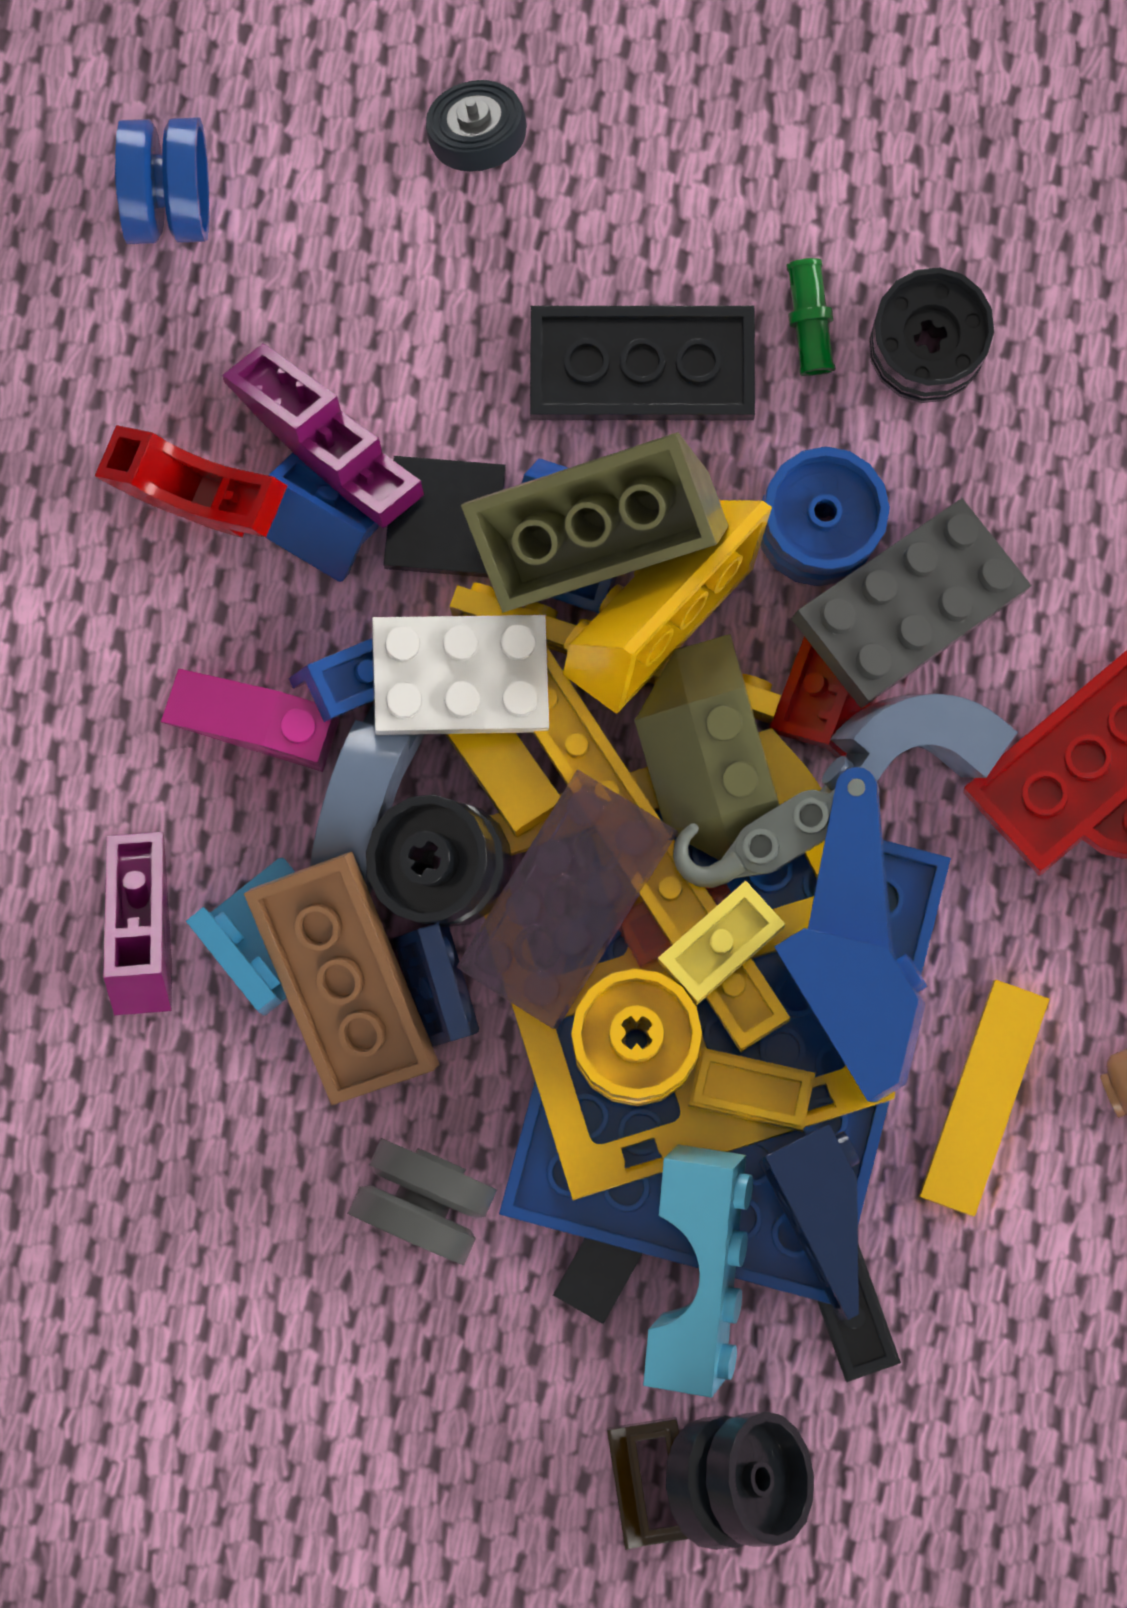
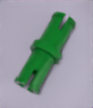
[786,258,836,376]

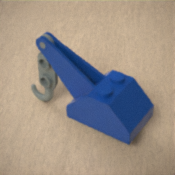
[673,767,928,1102]

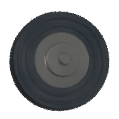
[426,80,527,172]

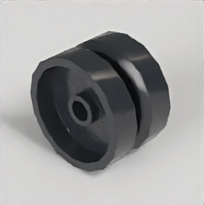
[366,794,512,927]
[666,1411,814,1550]

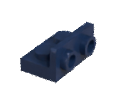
[393,923,479,1047]

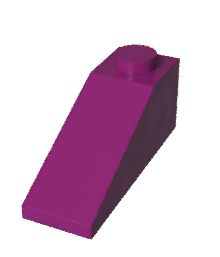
[103,832,172,1016]

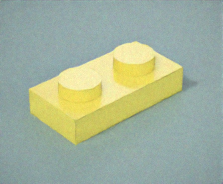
[658,881,785,1005]

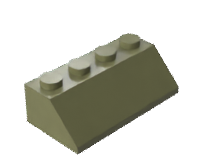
[461,432,728,612]

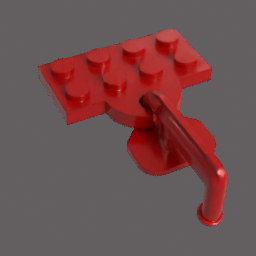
[963,650,1127,876]

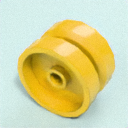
[571,968,702,1106]

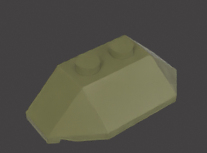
[634,634,780,860]

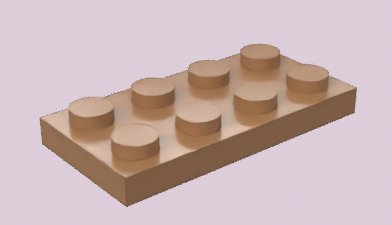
[244,851,440,1105]

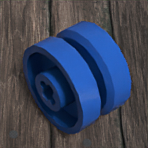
[115,117,210,244]
[760,446,890,587]

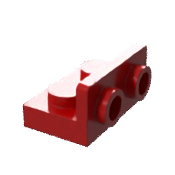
[769,636,871,758]

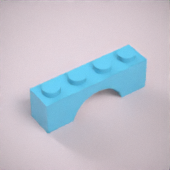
[643,1144,753,1398]

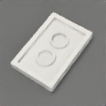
[372,615,549,735]

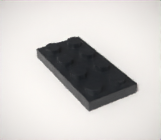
[530,306,755,420]

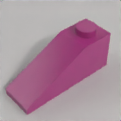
[161,668,340,772]

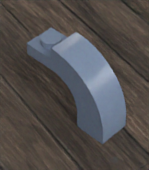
[821,694,1018,793]
[310,703,426,893]

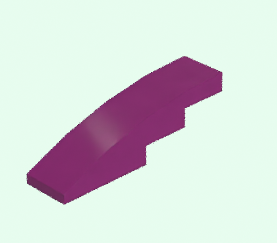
[222,343,424,529]

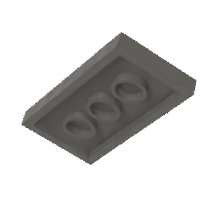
[791,498,1032,709]

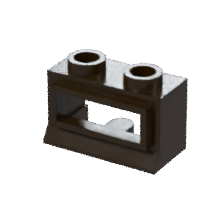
[607,1417,689,1550]

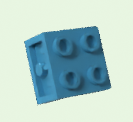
[186,858,295,1016]

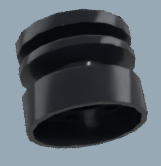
[869,267,994,403]

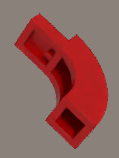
[95,425,287,538]

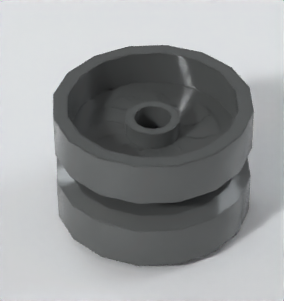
[347,1138,497,1265]

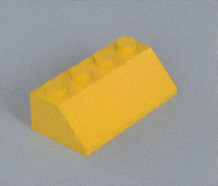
[563,500,772,714]

